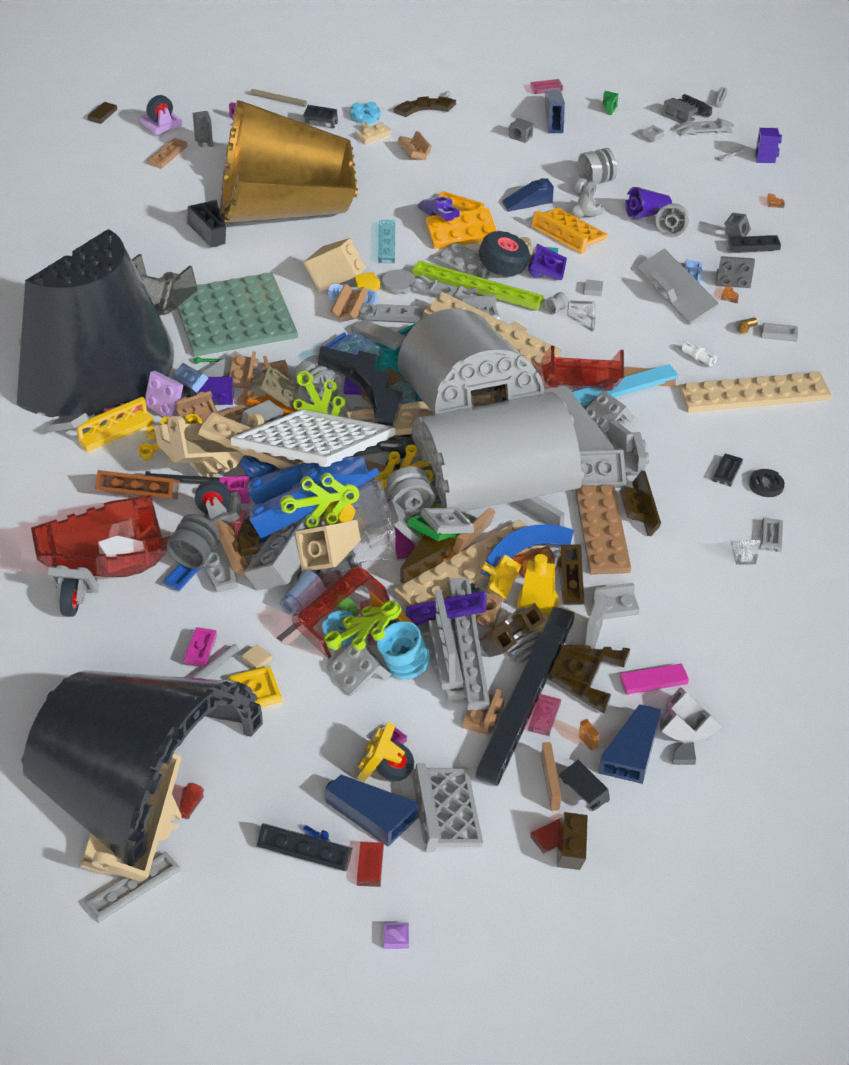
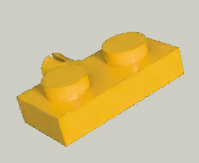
[481,555,522,601]

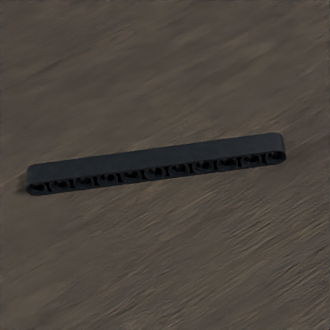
[475,607,575,786]

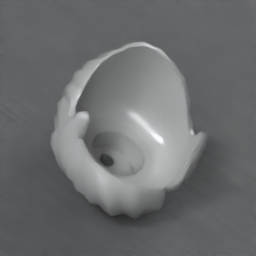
[571,193,605,218]

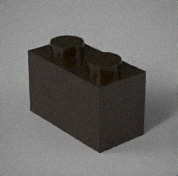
[557,812,588,870]

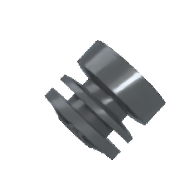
[166,514,220,569]

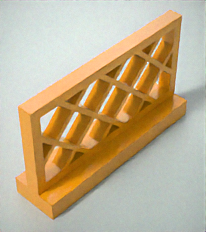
[531,208,608,254]

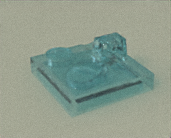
[331,332,382,357]

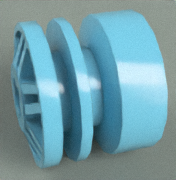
[377,621,431,680]

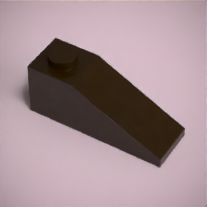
[400,534,452,584]
[558,544,585,605]

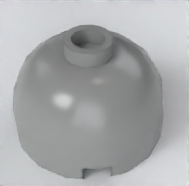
[655,203,689,237]

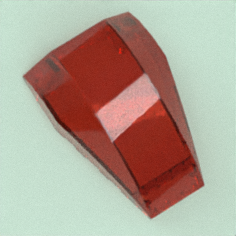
[31,495,166,580]

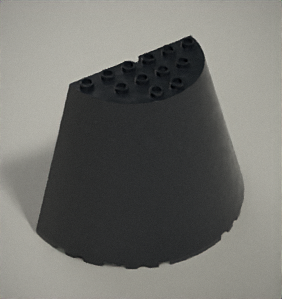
[17,229,174,417]
[21,670,263,867]

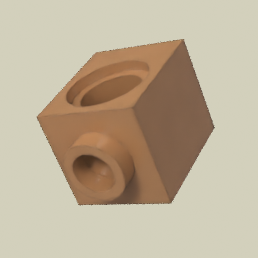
[475,593,502,628]

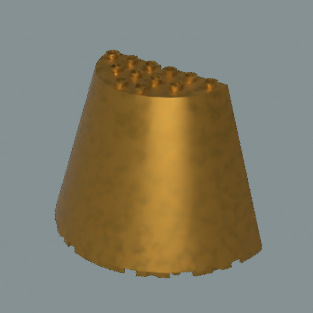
[220,100,358,223]

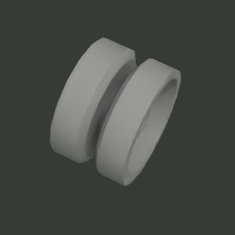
[386,466,435,517]

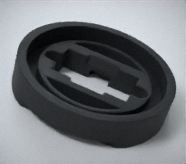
[749,469,785,497]

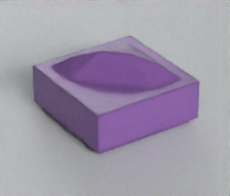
[384,923,409,949]

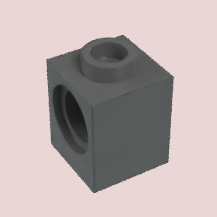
[509,118,534,143]
[724,213,751,237]

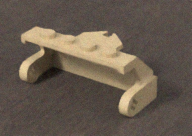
[154,413,264,477]
[80,753,182,882]

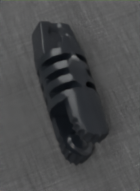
[678,94,713,117]
[379,437,419,454]

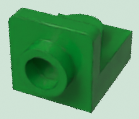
[603,91,619,115]

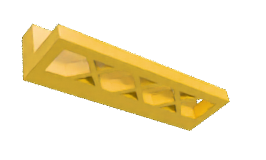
[76,397,154,452]

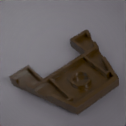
[549,644,630,713]

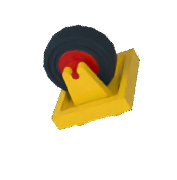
[357,722,415,782]

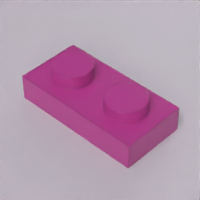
[184,627,217,667]

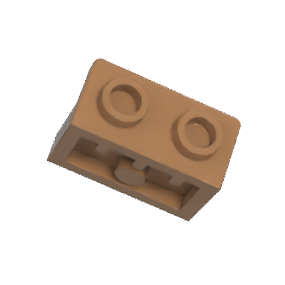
[229,351,258,390]
[463,688,504,735]

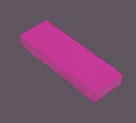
[620,663,689,695]

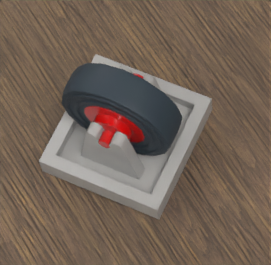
[194,480,241,524]
[47,566,99,617]

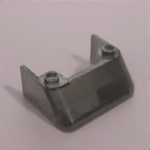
[131,254,198,315]

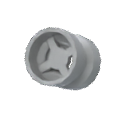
[575,178,597,197]
[544,292,569,315]

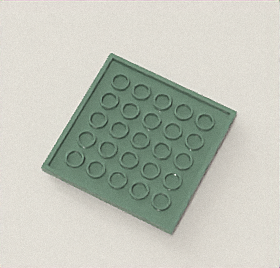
[172,272,298,357]

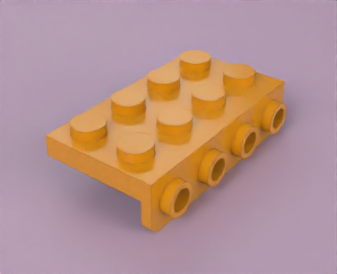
[425,208,497,249]

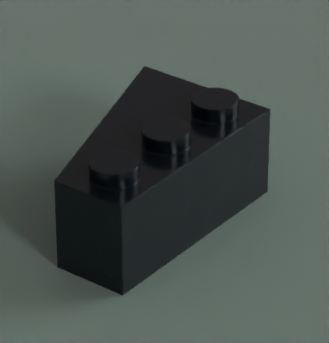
[187,200,226,247]

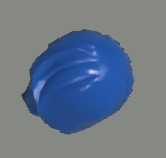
[240,457,275,481]

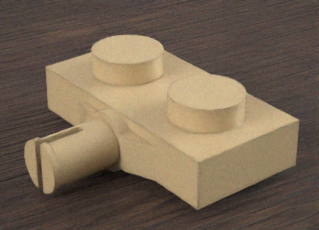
[357,122,391,144]

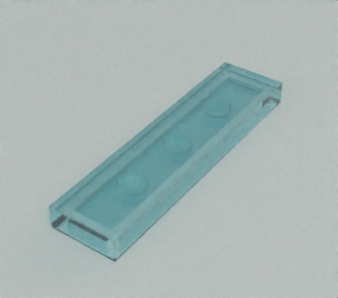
[378,220,395,263]

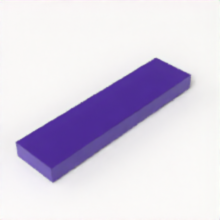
[405,591,487,625]

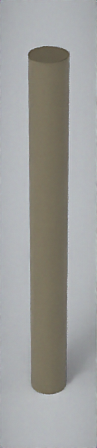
[251,89,307,107]

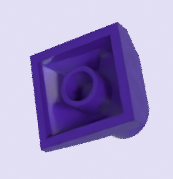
[528,244,567,280]

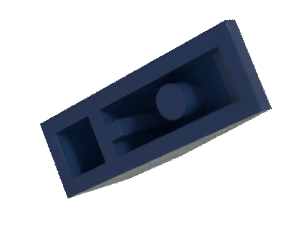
[502,178,554,212]

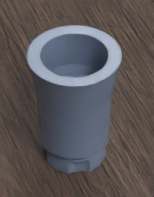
[280,570,325,615]

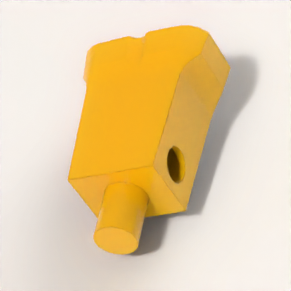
[516,554,559,616]

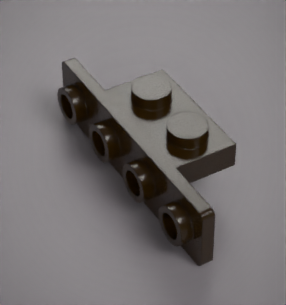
[619,470,661,536]

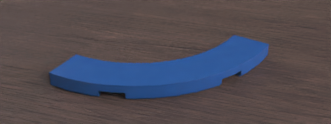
[480,524,574,577]

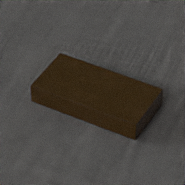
[88,102,117,124]

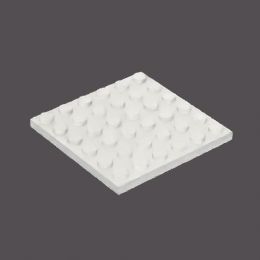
[231,409,395,467]

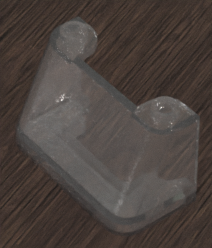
[346,479,395,564]

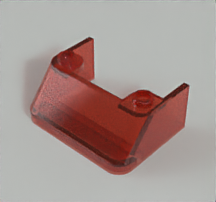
[541,346,624,391]
[292,567,390,659]

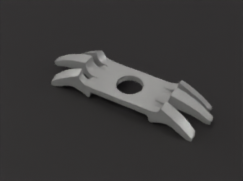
[676,118,734,136]
[414,275,477,301]

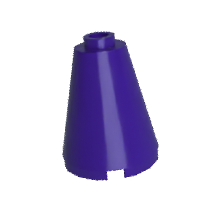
[625,187,672,220]

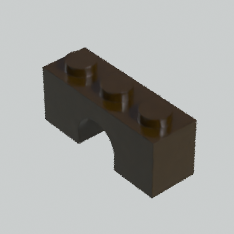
[479,603,546,657]

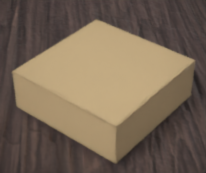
[242,644,272,670]

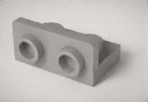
[592,583,640,619]

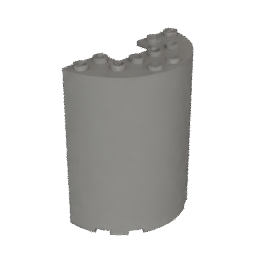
[398,308,544,414]
[412,392,584,512]

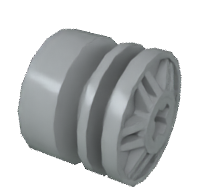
[578,148,617,184]
[294,355,343,403]

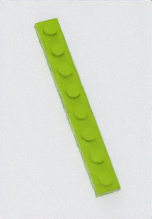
[412,260,544,310]

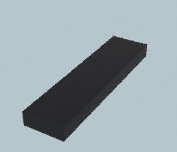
[256,823,353,871]

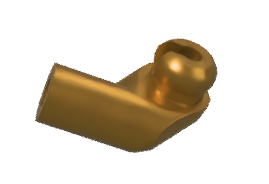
[737,317,758,334]

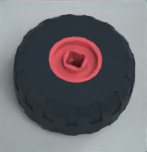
[478,231,530,277]

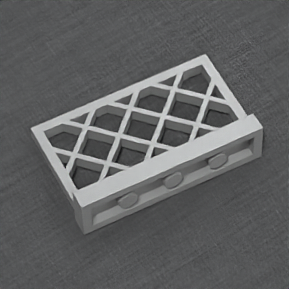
[429,590,463,690]
[412,763,483,852]

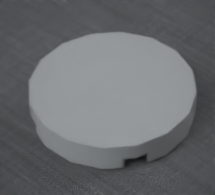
[382,269,416,294]

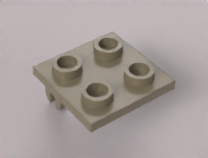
[247,366,299,409]

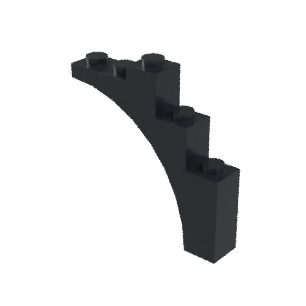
[318,346,403,427]

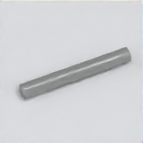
[191,644,239,679]

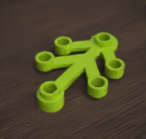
[293,371,345,416]
[280,473,359,528]
[323,600,402,651]

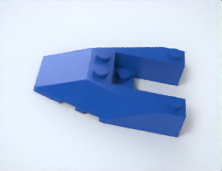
[247,457,369,538]

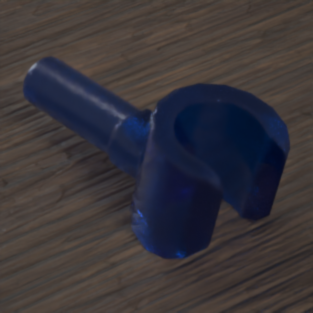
[303,825,330,841]

